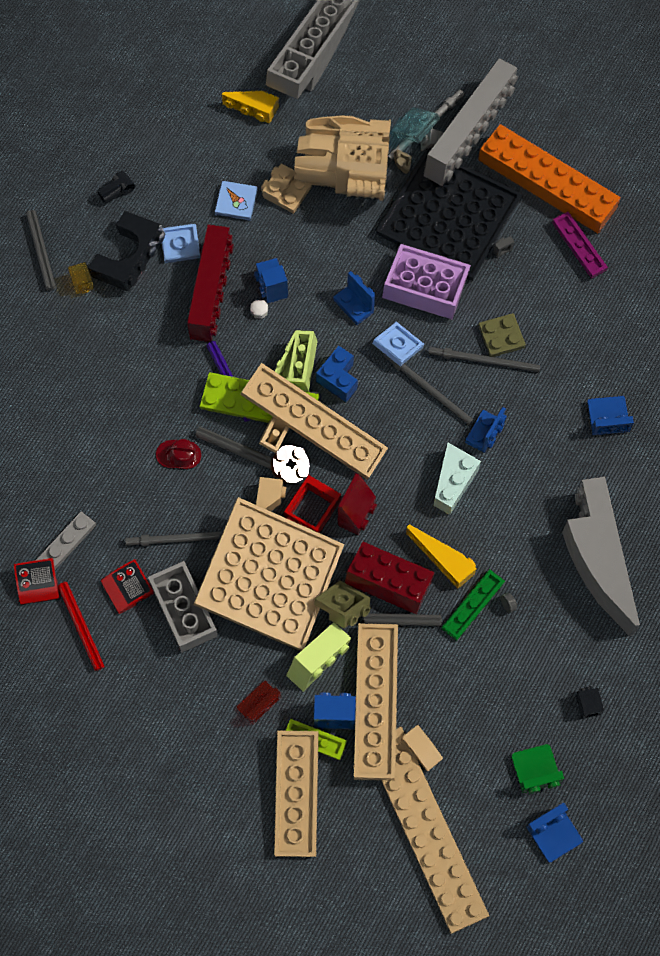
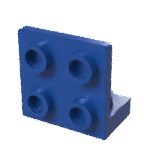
[333,271,375,325]
[587,396,634,435]
[465,407,507,453]
[527,803,583,863]

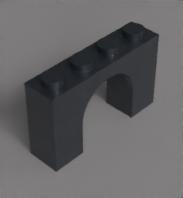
[87,211,166,292]

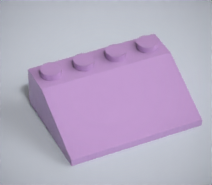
[382,244,471,319]

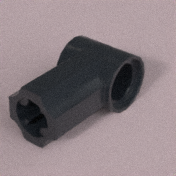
[97,171,135,204]

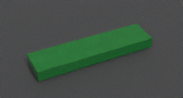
[442,569,505,641]

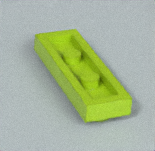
[286,719,347,761]

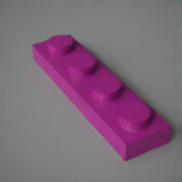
[552,212,608,279]

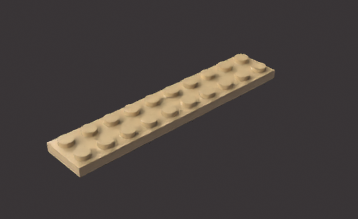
[381,727,489,934]

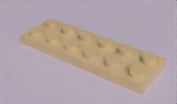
[274,731,318,857]

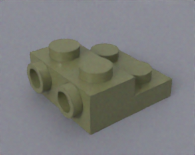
[314,581,370,628]

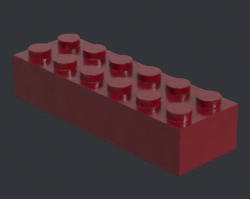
[187,224,234,342]

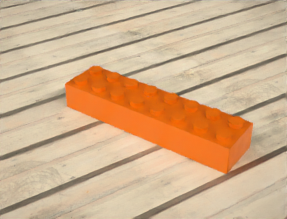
[478,124,621,234]

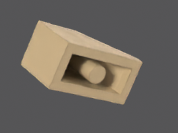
[259,417,289,453]
[256,477,286,512]

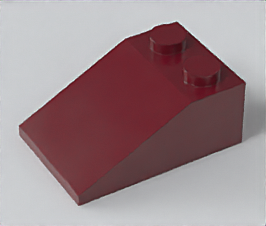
[338,473,377,535]

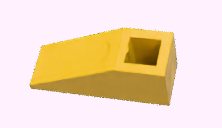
[222,91,279,124]

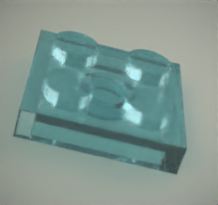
[391,107,440,143]

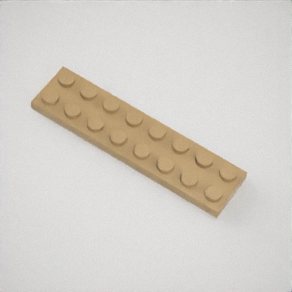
[240,363,388,480]
[354,624,398,781]

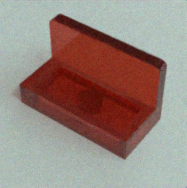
[237,681,282,725]

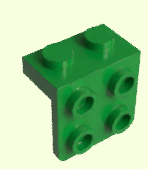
[511,744,565,794]

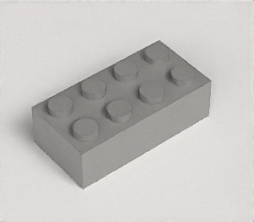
[148,561,218,653]

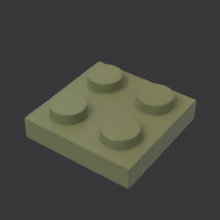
[478,313,526,357]

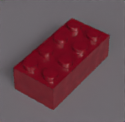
[345,542,435,615]

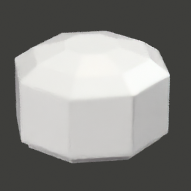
[250,300,268,319]

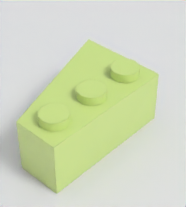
[274,330,318,392]
[286,622,351,692]

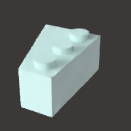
[434,443,481,515]

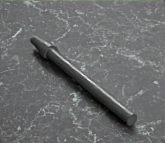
[429,347,540,372]
[383,354,473,425]
[125,532,223,546]

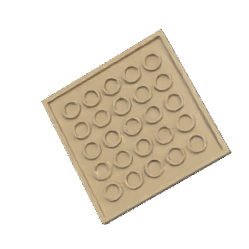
[193,497,344,651]

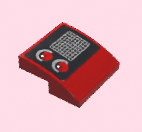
[14,558,60,605]
[101,559,154,614]

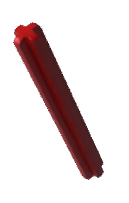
[58,582,104,671]

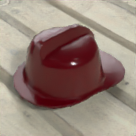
[156,439,202,469]

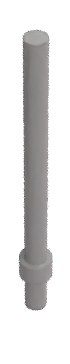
[388,90,464,162]

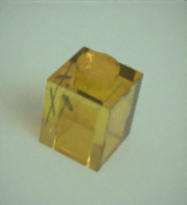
[68,262,94,294]

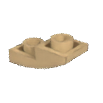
[402,725,443,772]

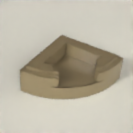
[394,149,412,174]

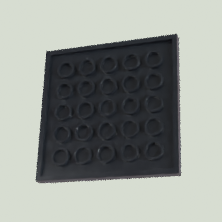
[376,148,522,281]

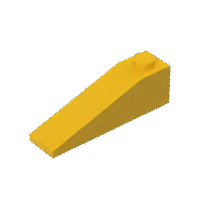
[406,524,476,589]

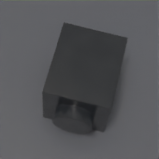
[576,686,604,719]

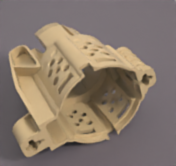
[294,116,391,201]

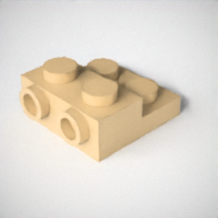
[262,164,312,214]

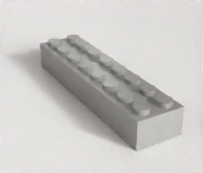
[424,58,518,186]

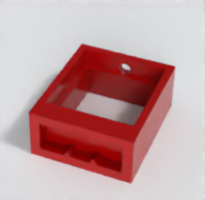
[284,475,341,533]

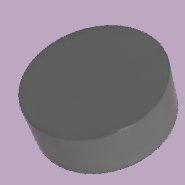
[500,592,517,613]

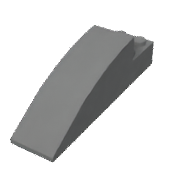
[266,0,360,99]
[562,477,640,636]

